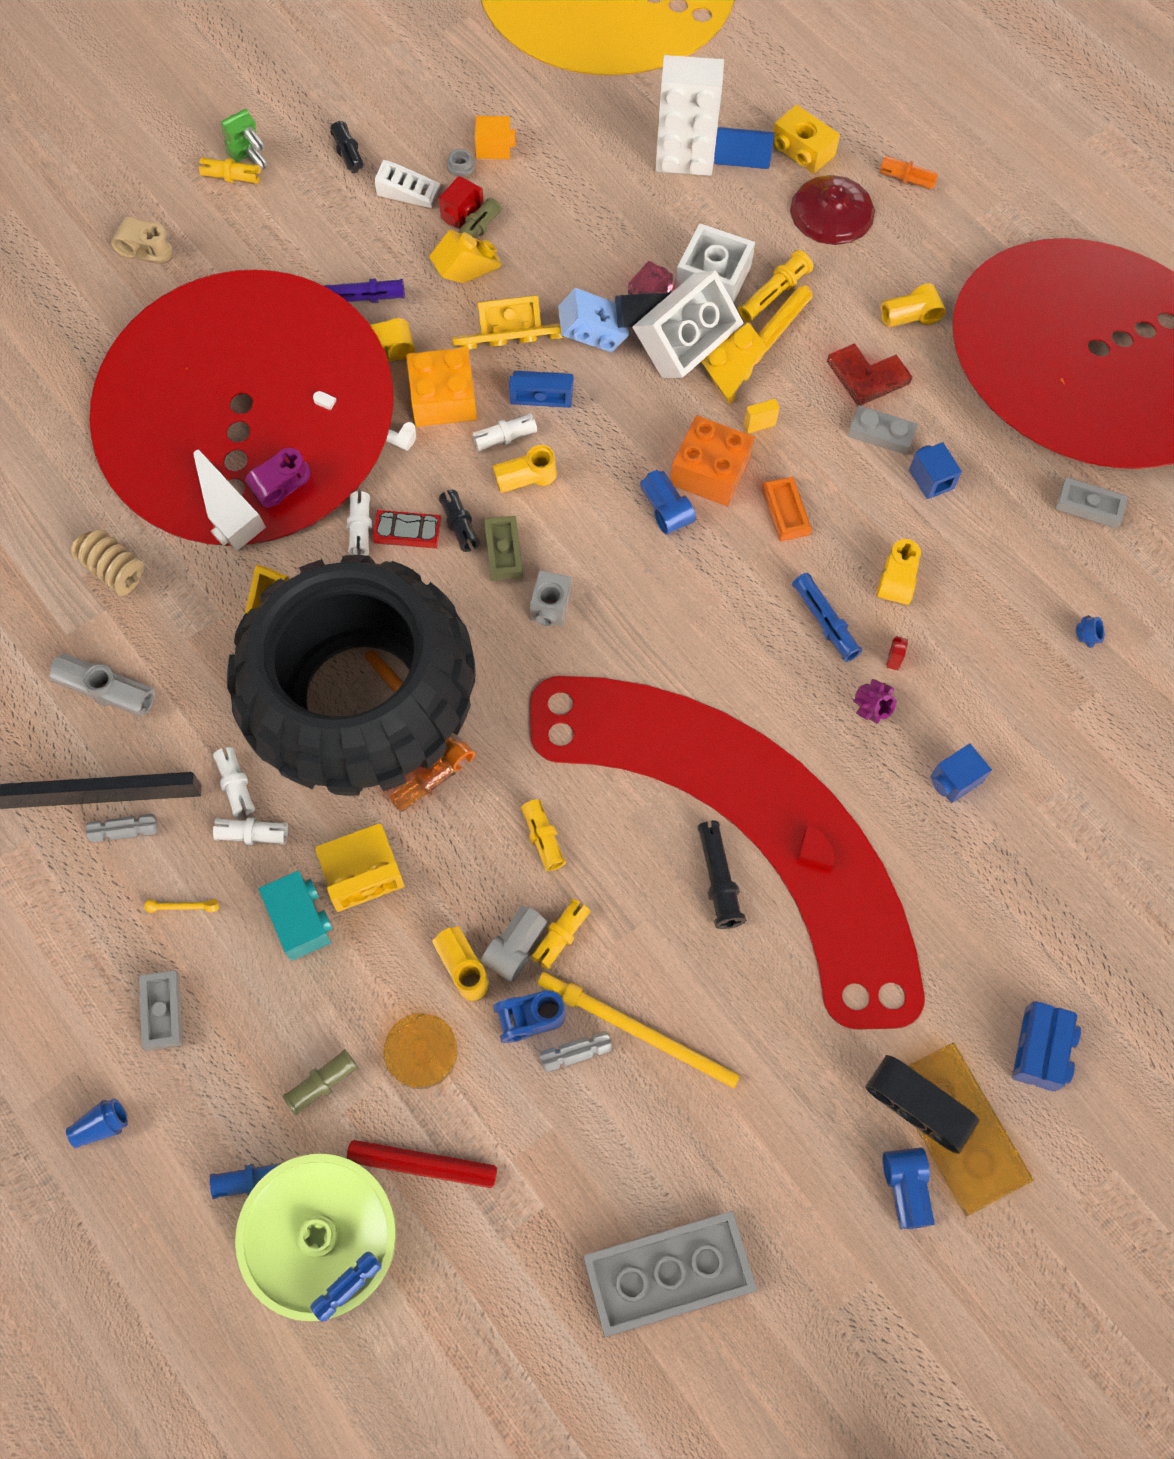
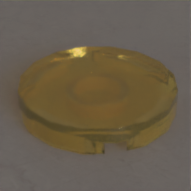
[383,1013,458,1089]

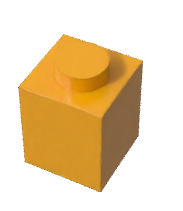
[475,115,516,159]

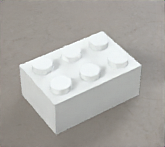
[633,270,744,378]

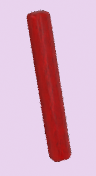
[347,1140,497,1188]

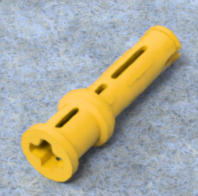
[737,250,813,323]

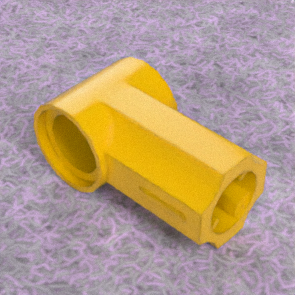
[880,283,946,327]
[492,445,557,493]
[432,926,490,1001]

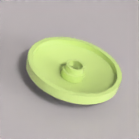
[235,1154,396,1321]

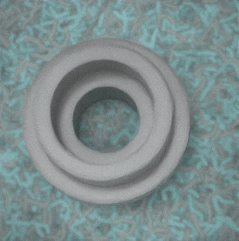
[447,148,475,177]

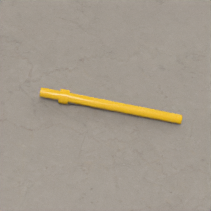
[537,972,740,1089]

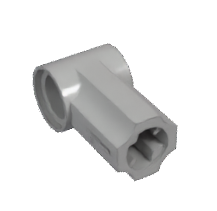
[481,905,548,983]

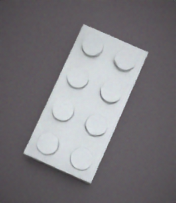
[655,55,724,176]

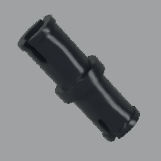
[439,489,480,552]

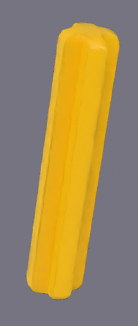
[758,285,813,352]

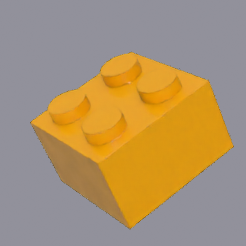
[406,347,477,427]

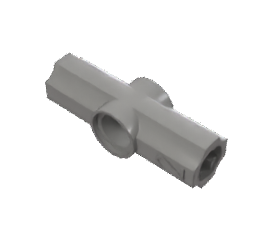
[49,653,156,717]

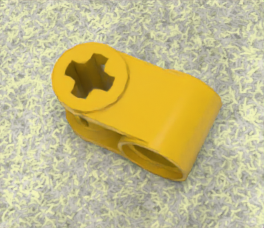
[370,318,415,362]
[876,539,921,606]

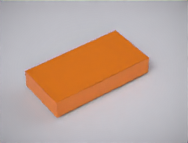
[762,476,812,541]

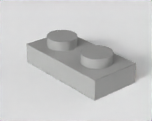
[848,405,918,455]
[1055,477,1128,528]
[139,970,183,1051]

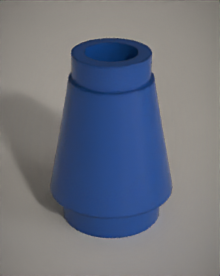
[66,1099,128,1148]

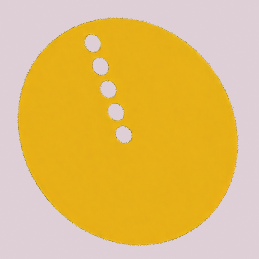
[481,0,735,76]

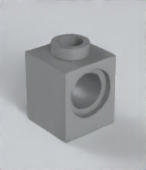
[530,570,572,627]

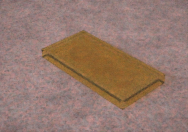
[908,1042,1034,1217]

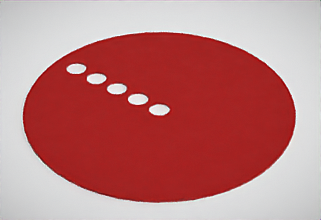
[952,238,1174,469]
[89,269,394,546]

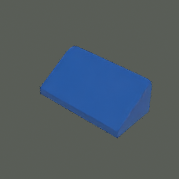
[714,127,774,169]

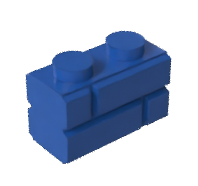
[1012,1001,1081,1091]

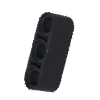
[865,1055,980,1154]

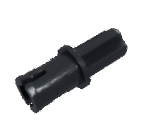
[330,121,363,173]

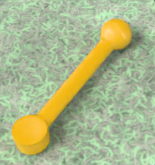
[144,899,219,913]

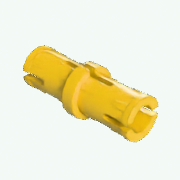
[199,157,261,184]
[520,799,566,871]
[530,899,591,970]

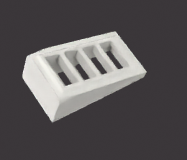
[375,160,440,208]

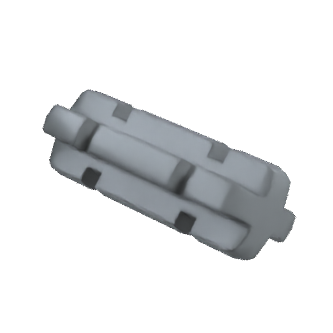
[86,814,158,842]
[540,1031,612,1072]

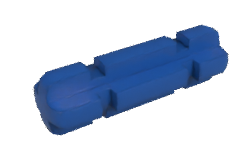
[310,1251,382,1322]

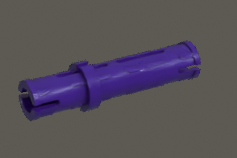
[323,278,405,303]

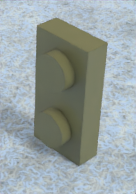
[484,516,523,581]

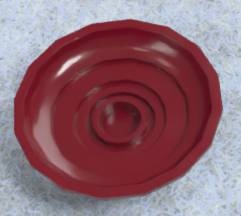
[790,175,875,245]

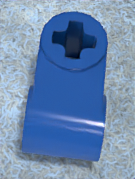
[493,990,566,1043]

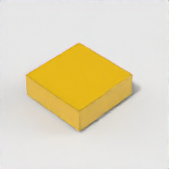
[743,399,780,434]

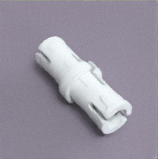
[472,413,537,452]
[346,491,372,556]
[213,747,255,818]
[213,817,288,846]

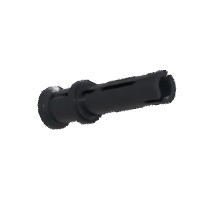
[697,820,747,929]

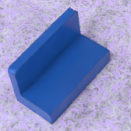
[509,371,574,408]

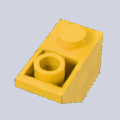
[429,229,502,283]

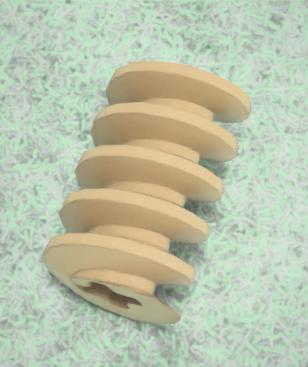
[71,529,145,597]

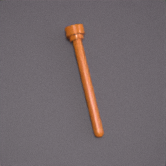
[365,650,475,771]

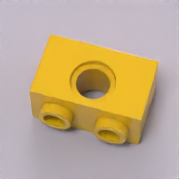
[773,104,840,174]

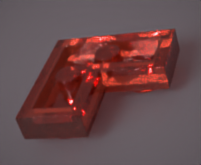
[827,343,913,406]

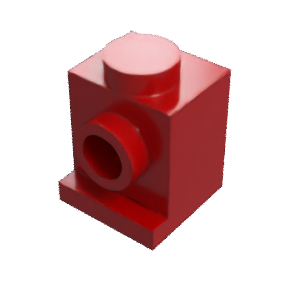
[439,176,484,229]

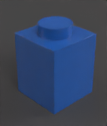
[909,442,962,499]
[930,743,992,804]

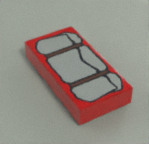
[372,510,441,549]

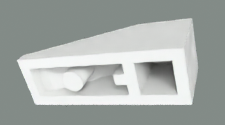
[193,449,266,552]

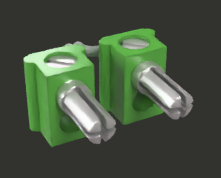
[220,109,268,170]

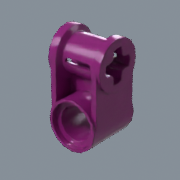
[245,448,311,508]

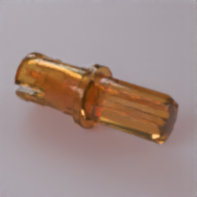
[390,756,456,812]

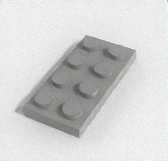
[583,1211,757,1338]

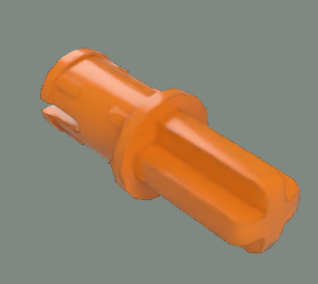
[879,155,938,189]

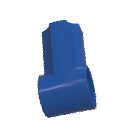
[640,470,696,535]
[882,1147,935,1230]

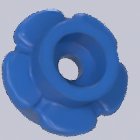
[1076,615,1105,648]

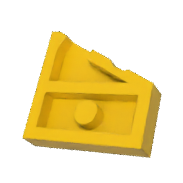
[700,323,766,404]

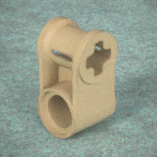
[111,217,174,264]

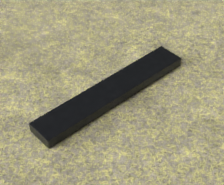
[0,772,202,809]

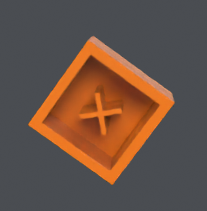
[670,415,755,507]

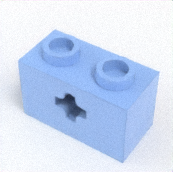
[558,288,629,353]

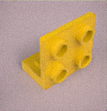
[315,823,405,912]

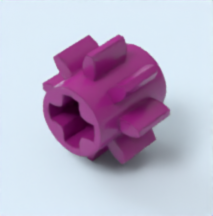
[853,679,897,724]

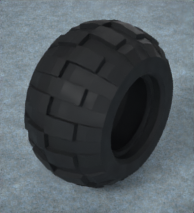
[227,555,476,796]

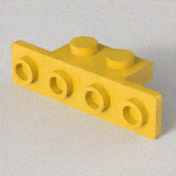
[451,295,565,350]

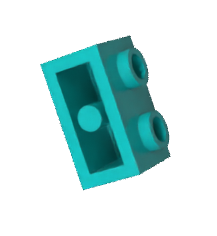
[258,870,333,961]

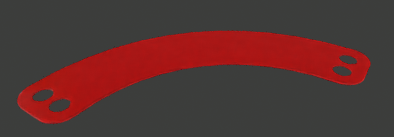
[530,676,925,1030]

